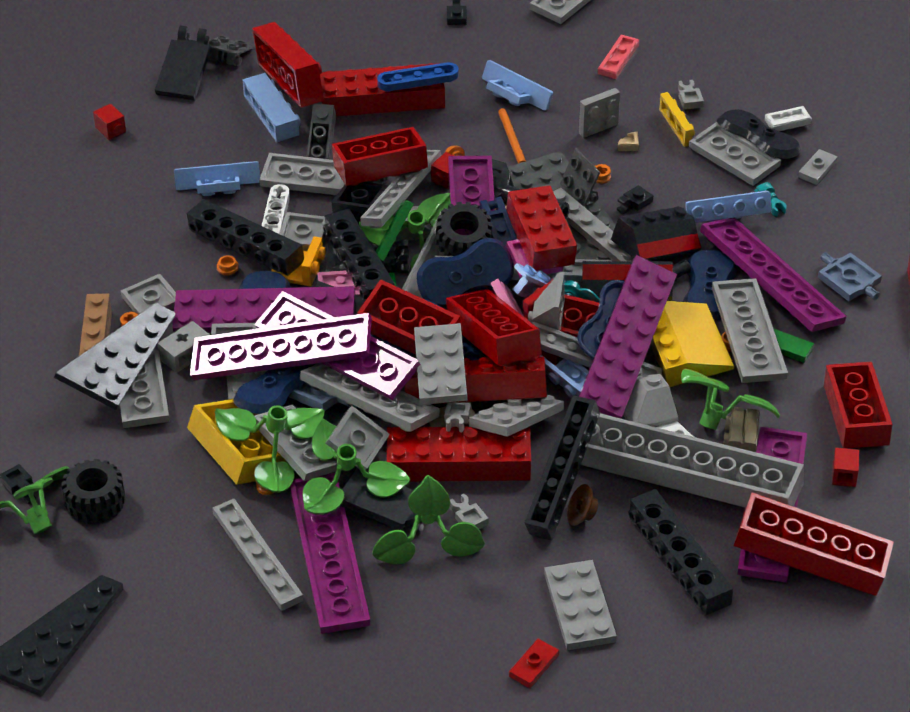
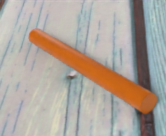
[498,108,526,164]

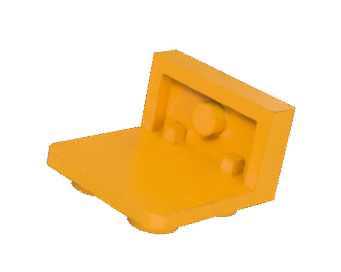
[271,236,326,286]

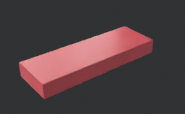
[598,35,639,79]

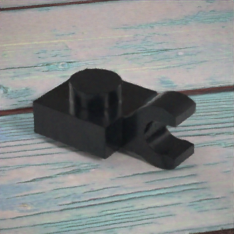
[447,0,467,25]
[617,185,654,214]
[0,464,37,504]

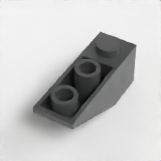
[307,104,336,159]

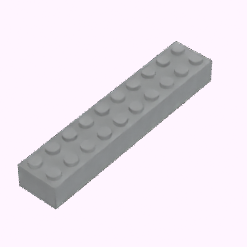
[581,413,804,508]

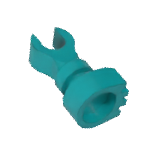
[754,182,787,217]

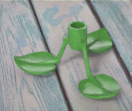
[359,193,450,270]
[681,369,780,430]
[215,406,325,493]
[302,419,410,515]
[0,466,69,534]
[372,475,485,564]

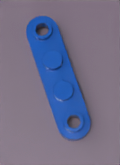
[377,62,459,92]

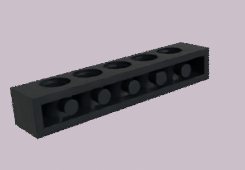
[186,199,304,276]
[323,209,395,300]
[524,395,600,540]
[628,489,733,615]

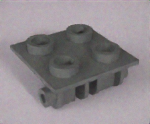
[207,36,254,66]
[560,148,600,207]

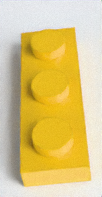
[659,92,695,147]

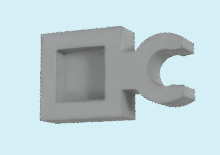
[678,80,704,110]
[444,402,471,432]
[450,494,489,529]

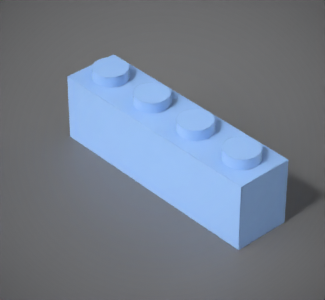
[243,73,301,142]

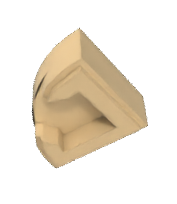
[618,132,639,151]

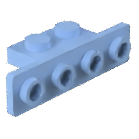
[482,60,553,110]
[174,161,260,196]
[685,191,771,223]
[513,263,555,298]
[540,355,588,398]

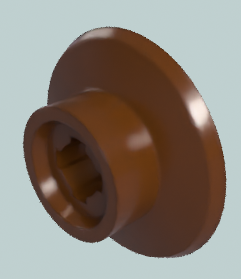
[567,484,598,526]

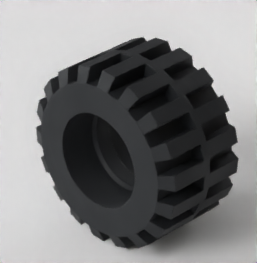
[436,202,492,256]
[62,459,125,523]

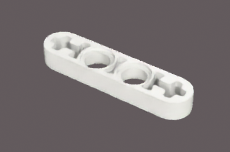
[262,184,290,234]

